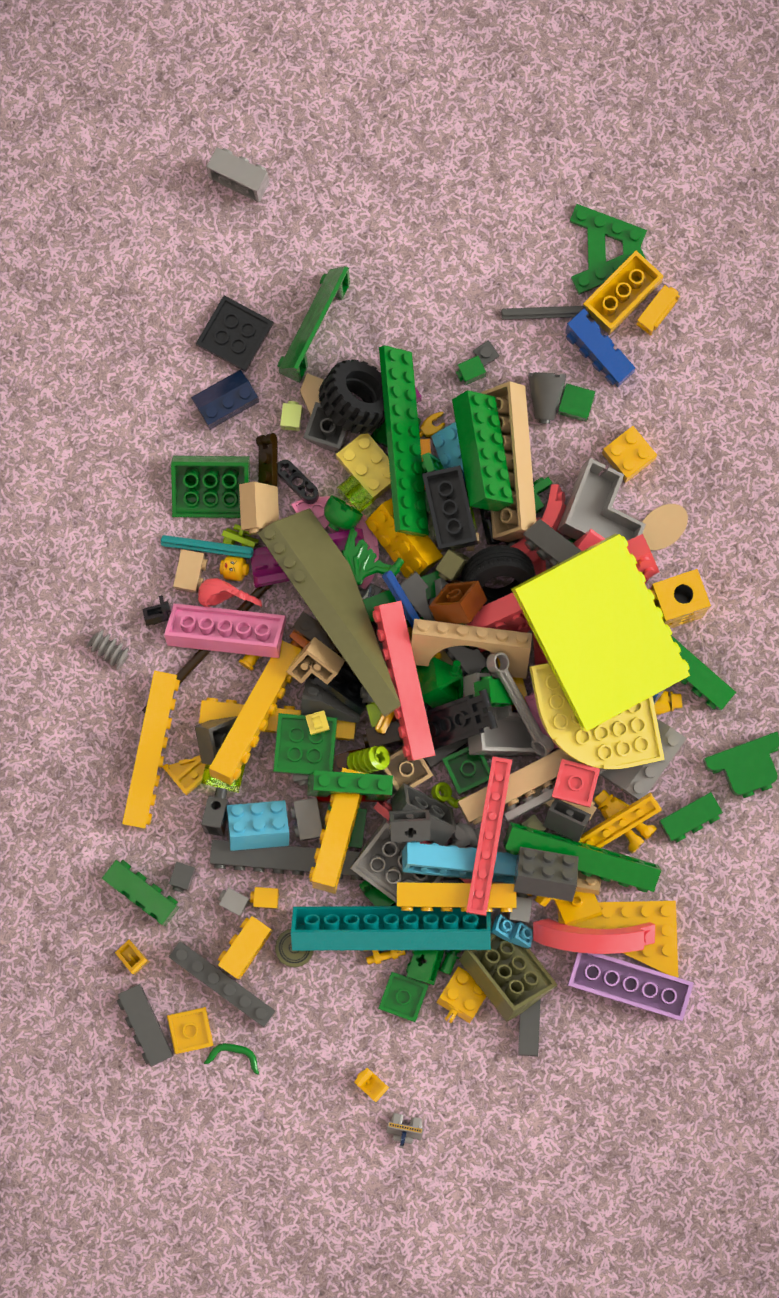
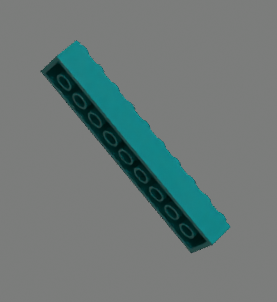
[291,906,491,951]

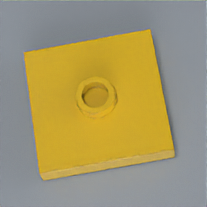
[553,891,602,926]

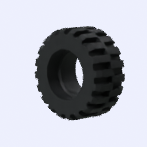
[319,360,385,434]

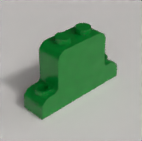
[703,731,779,798]

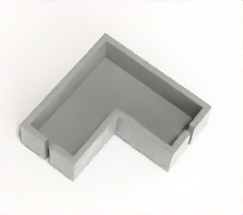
[557,458,646,541]
[463,673,537,756]

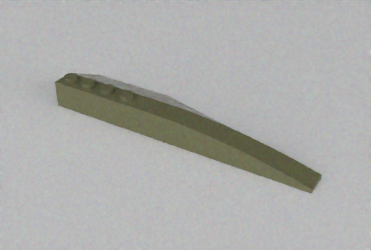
[258,508,401,717]

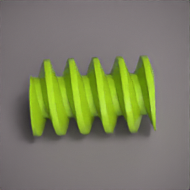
[347,746,390,774]

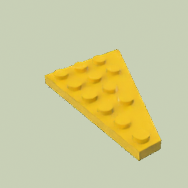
[558,901,678,978]

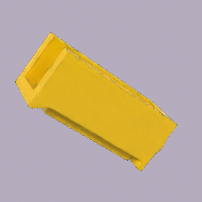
[636,285,680,336]

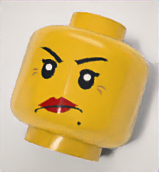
[219,556,249,581]

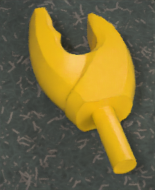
[419,412,445,438]

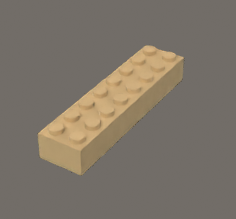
[481,381,536,542]

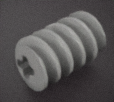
[86,629,129,670]

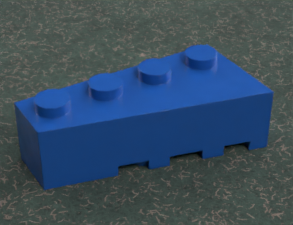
[565,309,635,387]

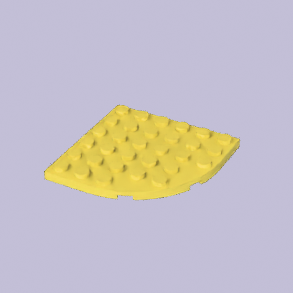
[529,663,664,769]

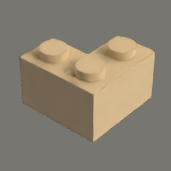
[287,637,345,685]

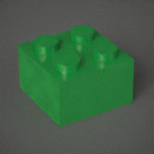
[442,746,490,796]

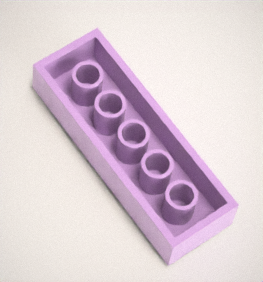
[567,952,694,1021]

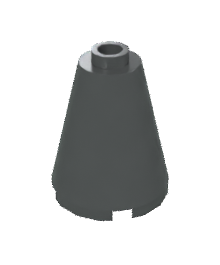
[528,372,566,424]

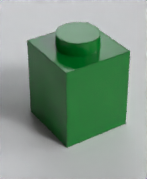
[456,356,486,386]

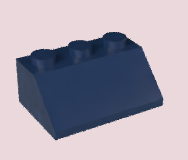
[191,369,259,430]

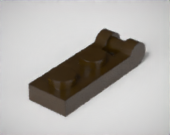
[256,433,278,487]

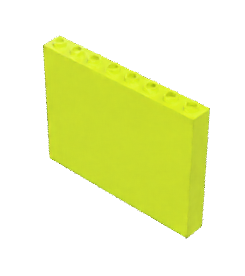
[511,534,690,731]

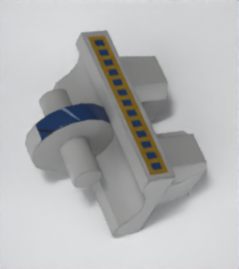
[386,1113,423,1148]

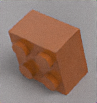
[429,581,487,624]

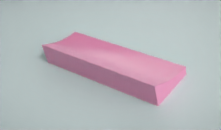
[164,603,286,658]

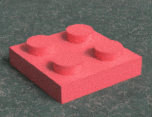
[552,759,600,808]

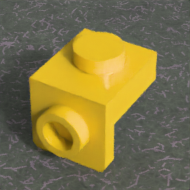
[354,1068,389,1102]

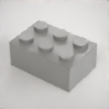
[206,147,270,202]

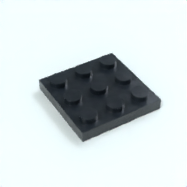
[196,295,274,372]

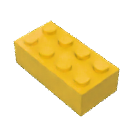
[365,498,443,578]

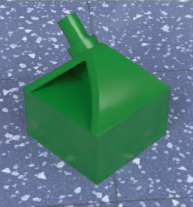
[416,657,464,708]

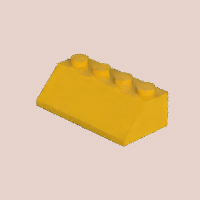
[583,251,664,335]

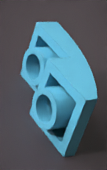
[491,914,533,948]

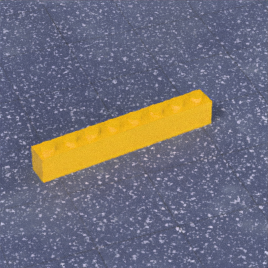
[209,640,302,785]
[122,670,180,828]
[199,697,356,741]

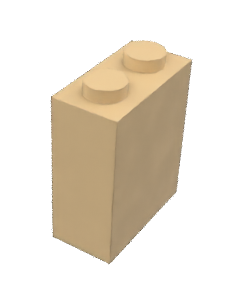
[239,481,279,535]

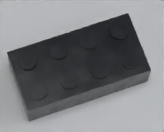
[422,465,478,553]

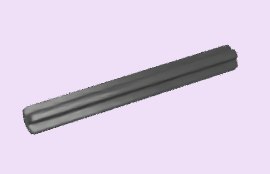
[501,306,591,320]

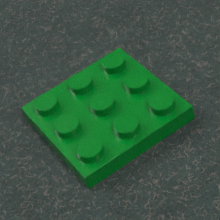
[273,713,337,775]

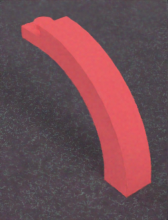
[500,484,566,577]
[533,918,655,954]

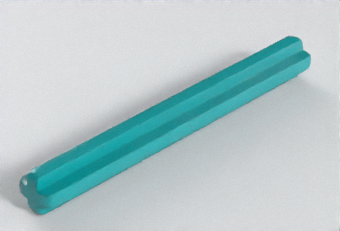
[161,535,254,559]

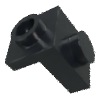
[142,595,171,626]

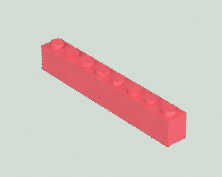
[373,601,435,761]

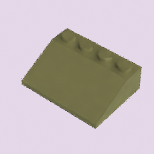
[459,934,558,1022]

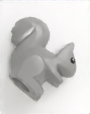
[448,822,480,849]

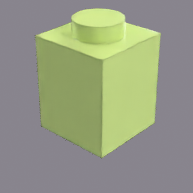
[280,401,303,431]

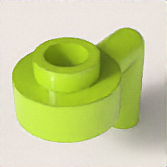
[431,782,466,809]

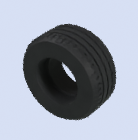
[461,545,536,606]

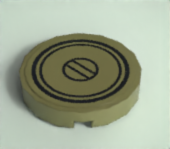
[275,929,314,968]

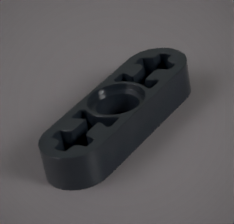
[277,460,319,504]

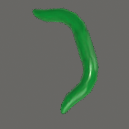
[204,1043,259,1075]

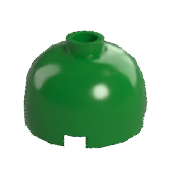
[324,495,363,531]

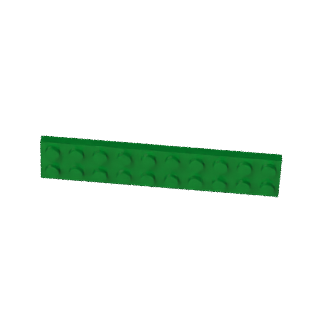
[379,345,429,537]

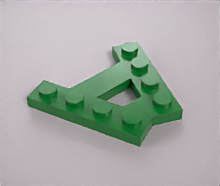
[570,204,647,295]

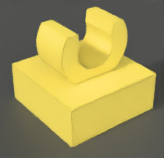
[305,710,330,735]

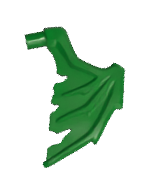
[342,527,404,585]

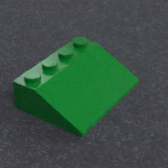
[171,455,250,518]

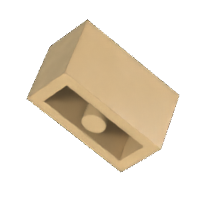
[173,549,208,594]

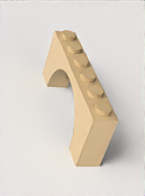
[411,619,532,679]

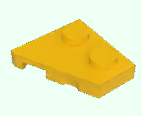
[162,755,210,796]

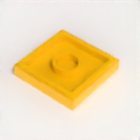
[167,1007,214,1054]

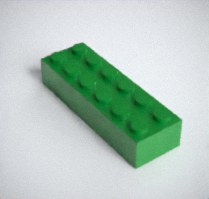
[452,390,513,512]

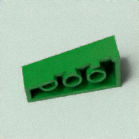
[102,859,179,926]

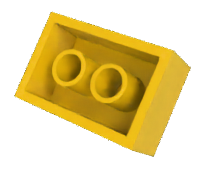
[218,916,273,980]

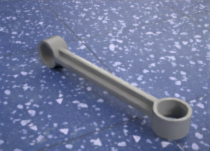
[486,653,554,757]

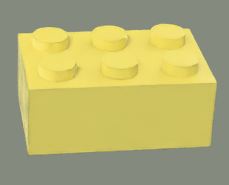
[336,433,391,502]

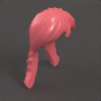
[198,578,262,607]

